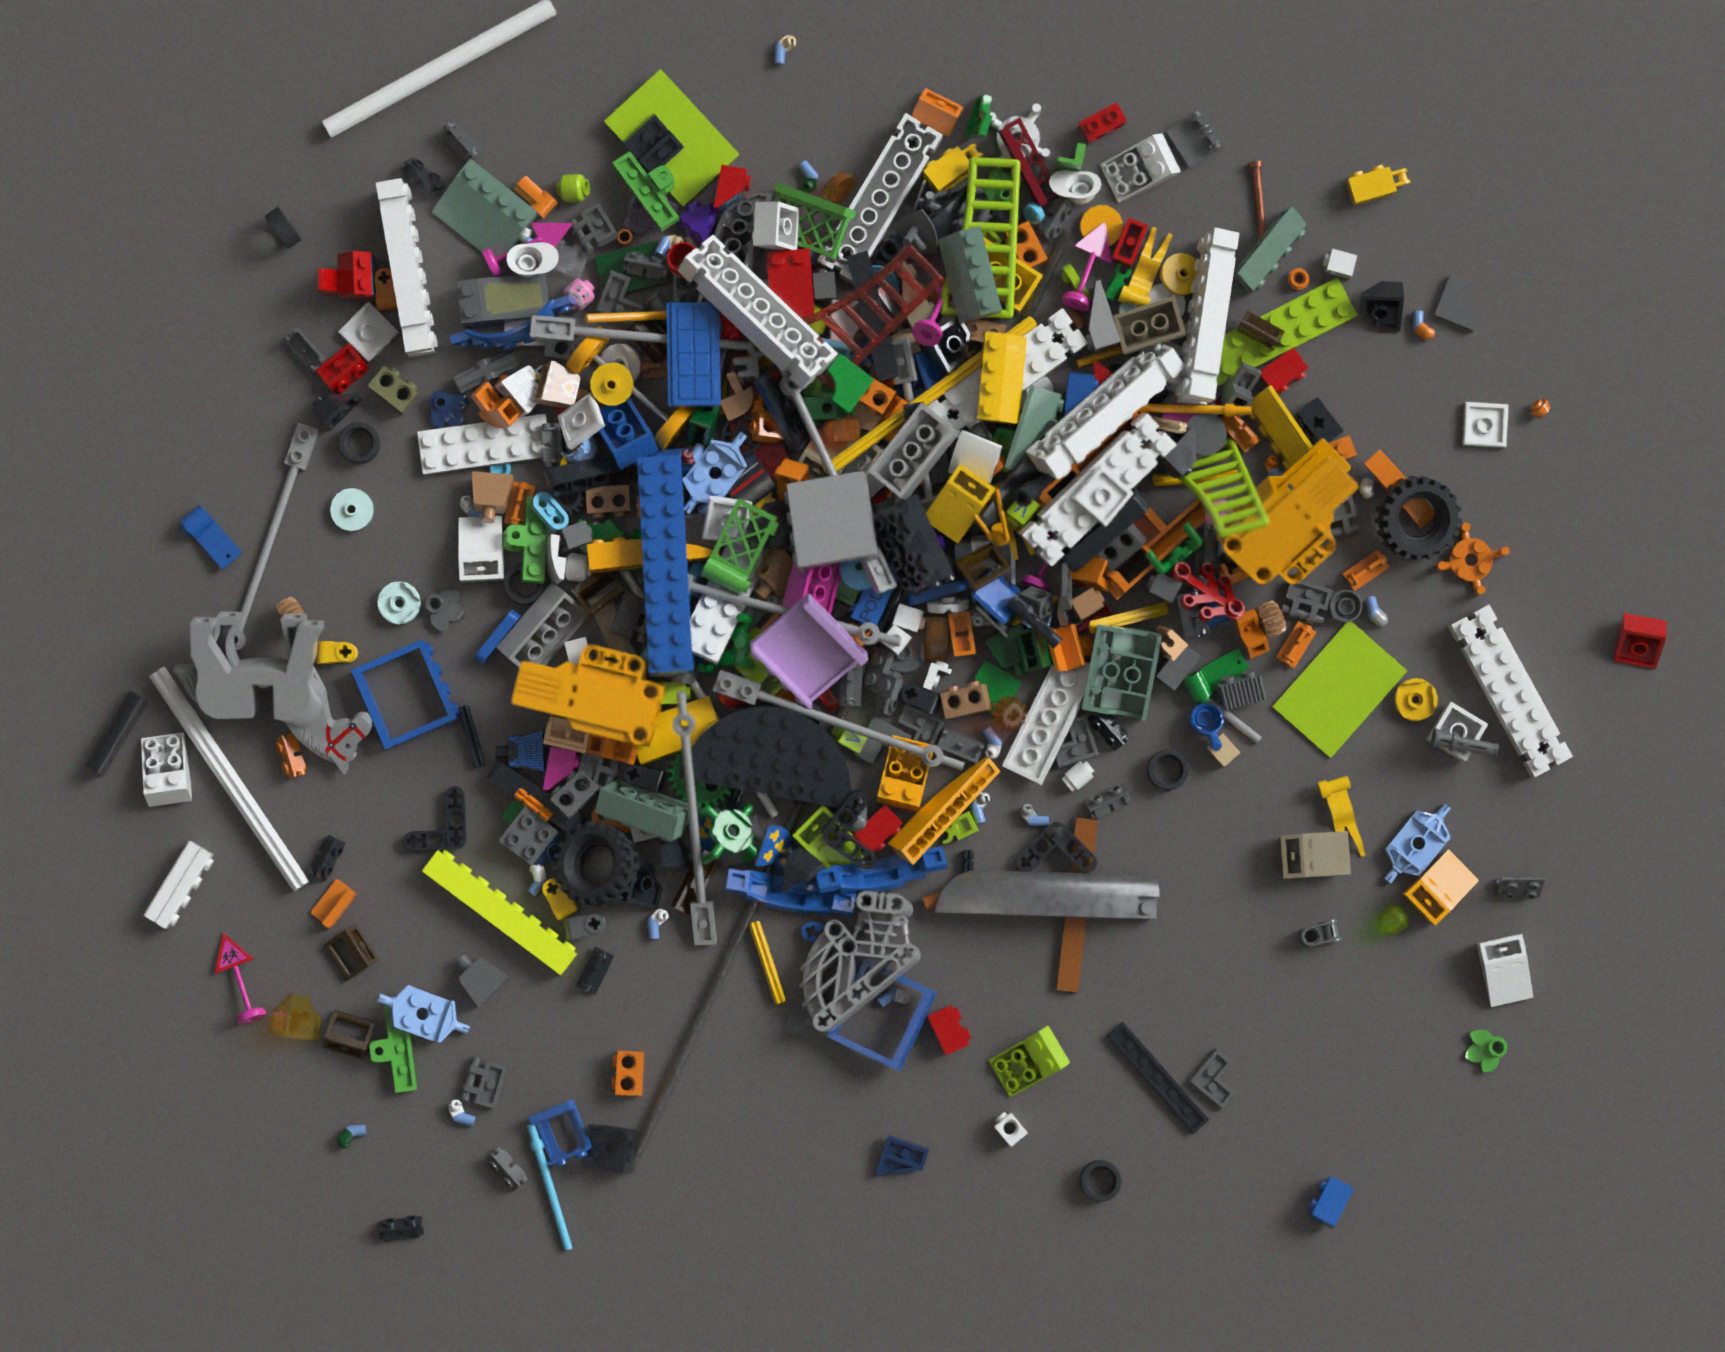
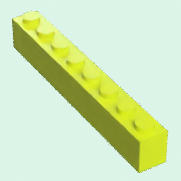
[422,850,578,975]

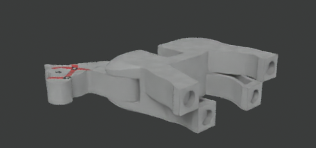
[173,611,373,774]

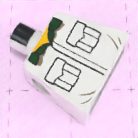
[495,365,543,417]

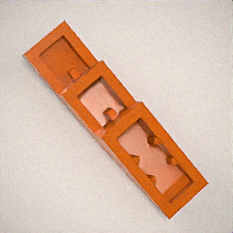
[1363,449,1435,529]

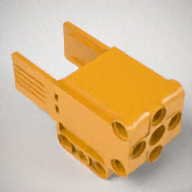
[1216,439,1358,584]
[512,645,665,747]

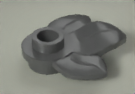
[424,589,465,632]

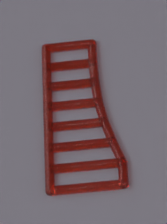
[802,244,944,390]

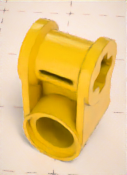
[316,641,358,664]
[542,878,578,921]

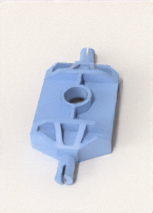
[682,432,747,514]
[1384,803,1451,884]
[377,985,470,1043]

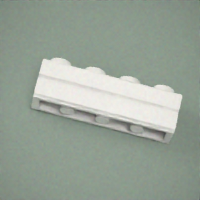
[144,841,214,929]

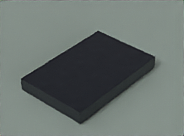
[929,184,993,239]

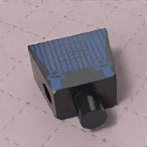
[496,730,545,772]

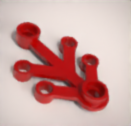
[1171,562,1245,621]

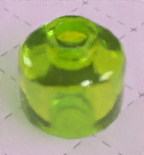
[1376,904,1409,936]

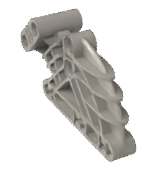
[799,891,921,1033]

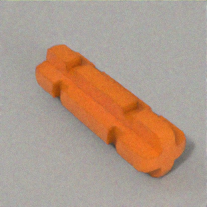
[514,788,553,821]

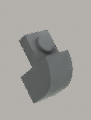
[1221,362,1262,417]

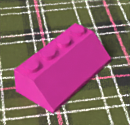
[782,561,841,615]

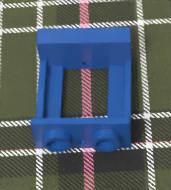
[529,1099,593,1167]

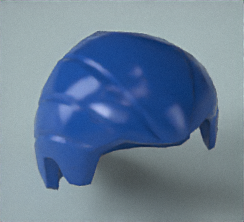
[1189,703,1224,751]

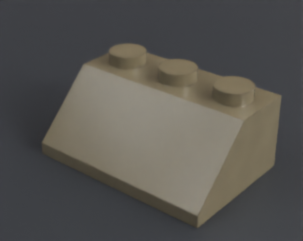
[1113,296,1186,355]

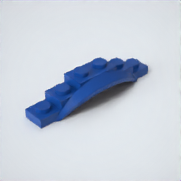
[449,295,577,351]
[815,847,947,894]
[725,869,856,916]

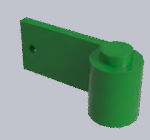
[1183,648,1250,704]

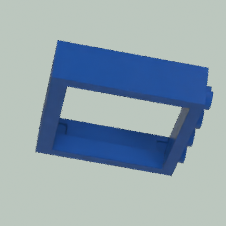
[351,639,460,750]
[827,958,937,1071]

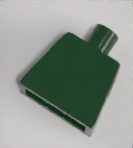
[802,397,856,422]
[687,406,721,450]
[984,624,1028,678]
[1016,628,1054,673]

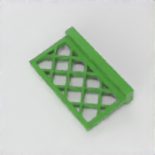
[774,182,857,259]

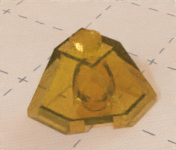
[269,993,322,1041]

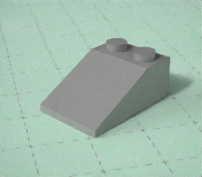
[1085,280,1120,354]

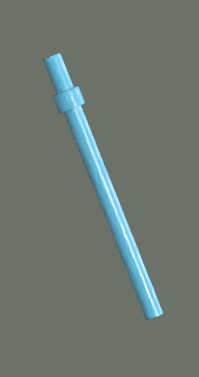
[527,1124,572,1251]

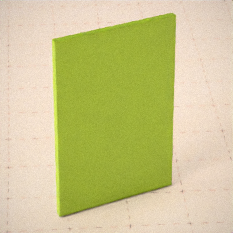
[604,69,740,207]
[1272,622,1407,758]

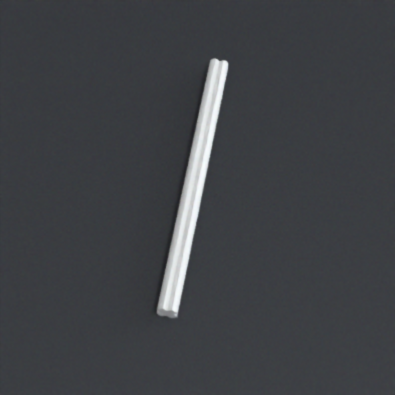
[322,0,557,138]
[149,667,309,892]

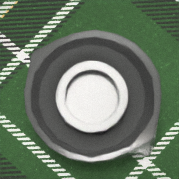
[1330,590,1362,622]

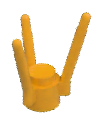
[974,489,1011,546]

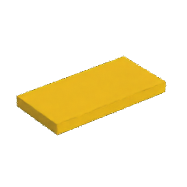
[637,696,717,765]

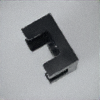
[583,1124,637,1173]

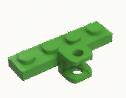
[612,151,679,232]
[503,496,547,584]
[369,1006,417,1093]

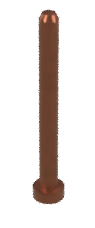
[1248,161,1266,239]

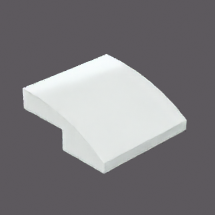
[948,430,1002,484]
[545,534,566,585]

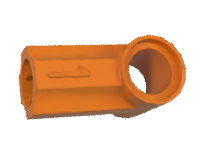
[514,176,558,219]

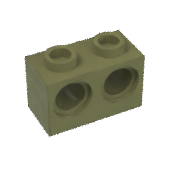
[368,366,420,415]

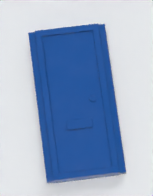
[667,303,721,407]

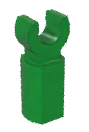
[1105,263,1132,303]

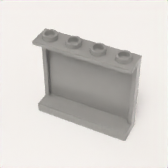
[784,471,878,573]

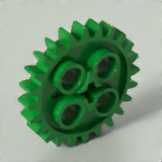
[667,753,731,808]

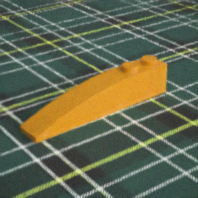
[587,537,719,574]
[888,757,1000,865]

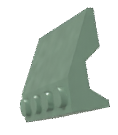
[432,159,539,265]
[1082,624,1162,721]

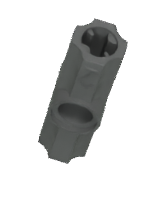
[453,350,519,394]

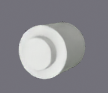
[1062,761,1094,792]

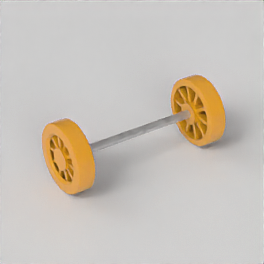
[566,327,696,450]

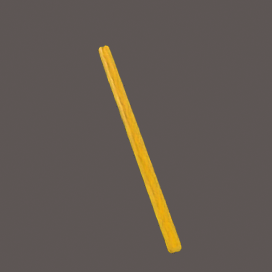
[823,316,1037,475]

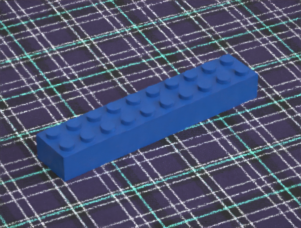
[637,455,694,677]

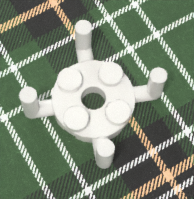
[990,104,1050,169]

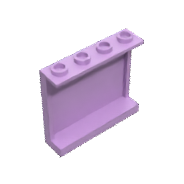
[750,593,868,709]

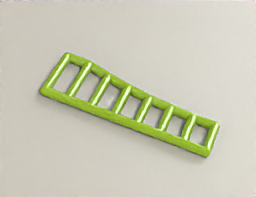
[940,157,1020,318]
[1177,437,1269,538]

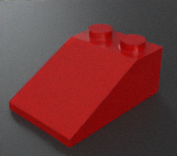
[767,248,815,319]

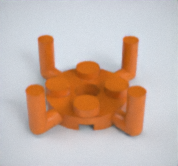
[1435,522,1510,596]

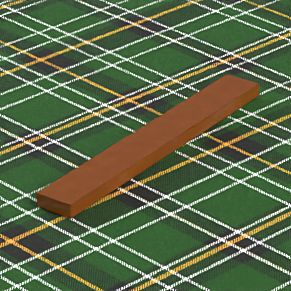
[1056,818,1098,992]

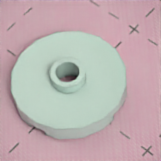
[330,488,374,532]
[378,581,421,625]

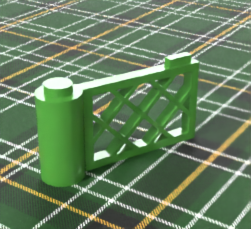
[701,498,779,595]

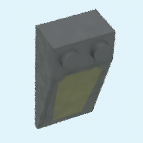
[457,274,549,328]

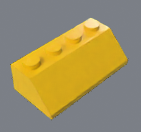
[983,237,1043,314]
[976,332,1027,424]
[1249,385,1312,470]

